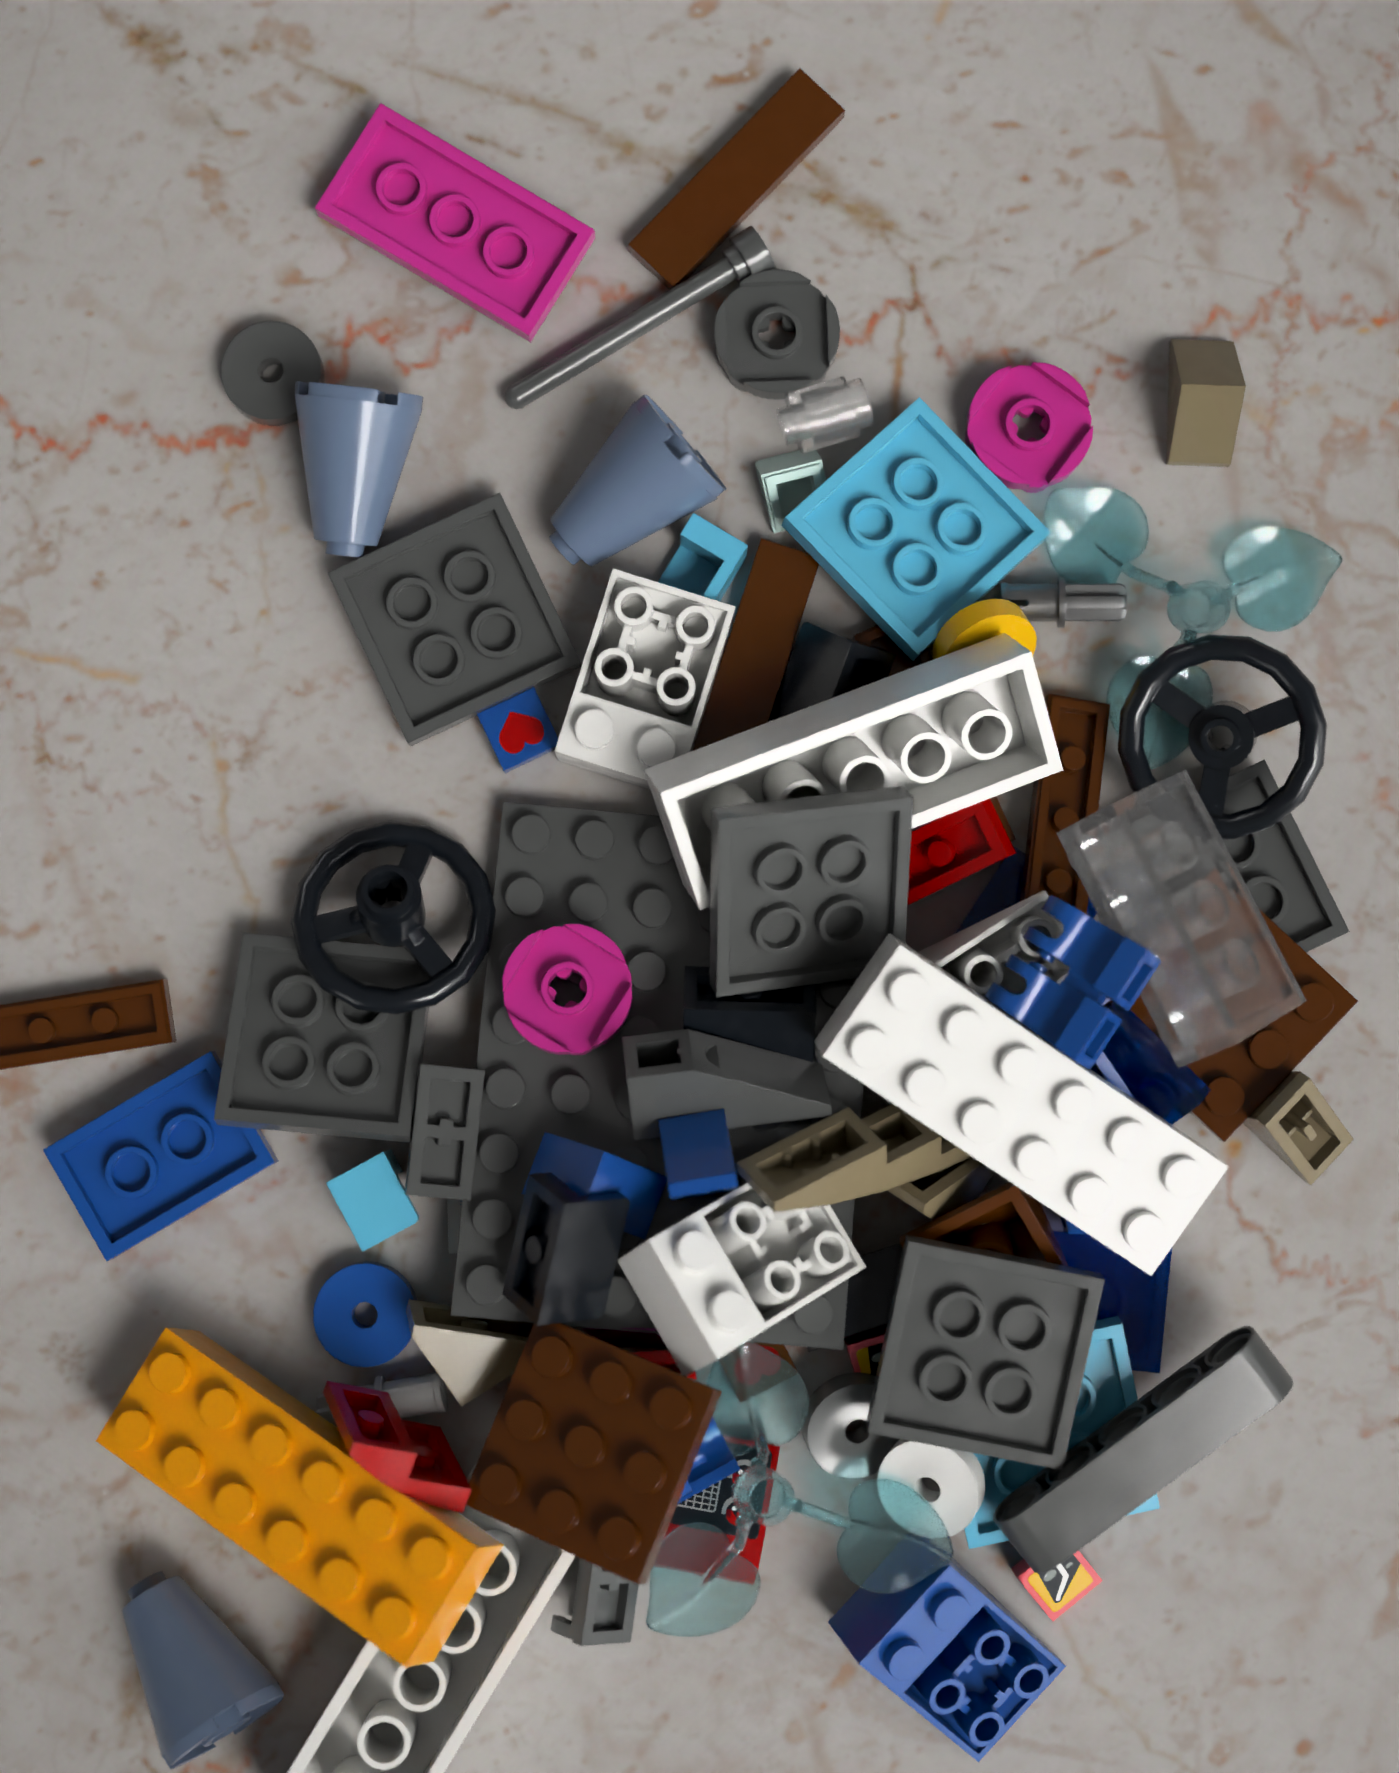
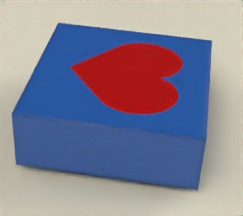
[477,687,558,773]

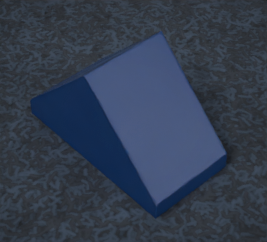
[658,1109,738,1201]
[522,1132,667,1240]

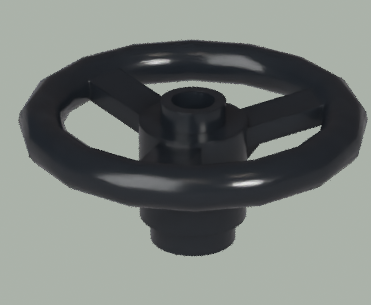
[1118,634,1327,839]
[291,821,496,1015]

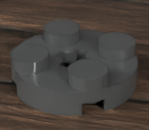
[714,269,840,400]

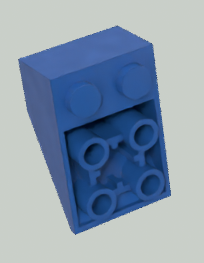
[828,1533,1066,1762]

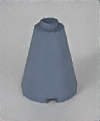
[295,381,423,557]
[549,395,726,567]
[122,1571,284,1769]

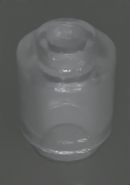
[776,376,874,454]

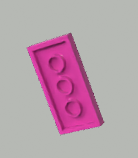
[315,103,595,342]

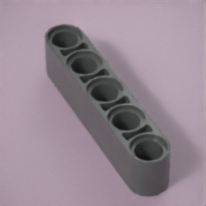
[993,1326,1293,1573]

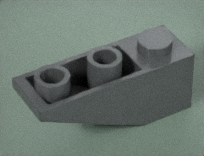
[622,1029,832,1140]

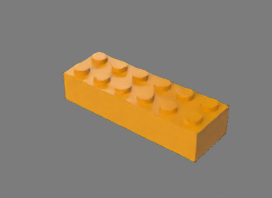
[96,1327,504,1668]

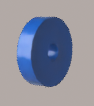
[313,1261,417,1367]

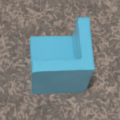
[658,513,748,601]
[326,1149,419,1252]

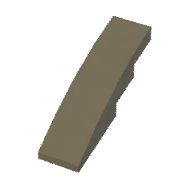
[737,1104,971,1212]

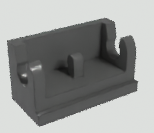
[404,1063,485,1201]
[551,1558,639,1646]

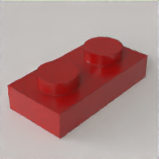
[907,799,1016,906]

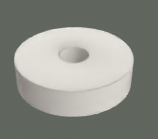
[877,1439,985,1539]

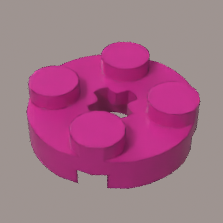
[965,362,1093,493]
[503,924,632,1055]

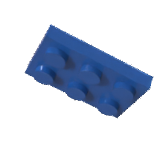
[43,1051,279,1261]

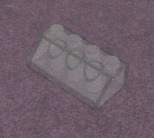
[1056,769,1307,1068]

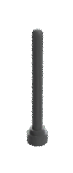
[504,226,776,409]

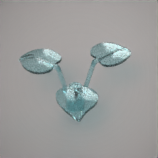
[1043,487,1343,769]
[646,1342,954,1637]

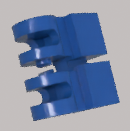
[984,895,1161,1070]

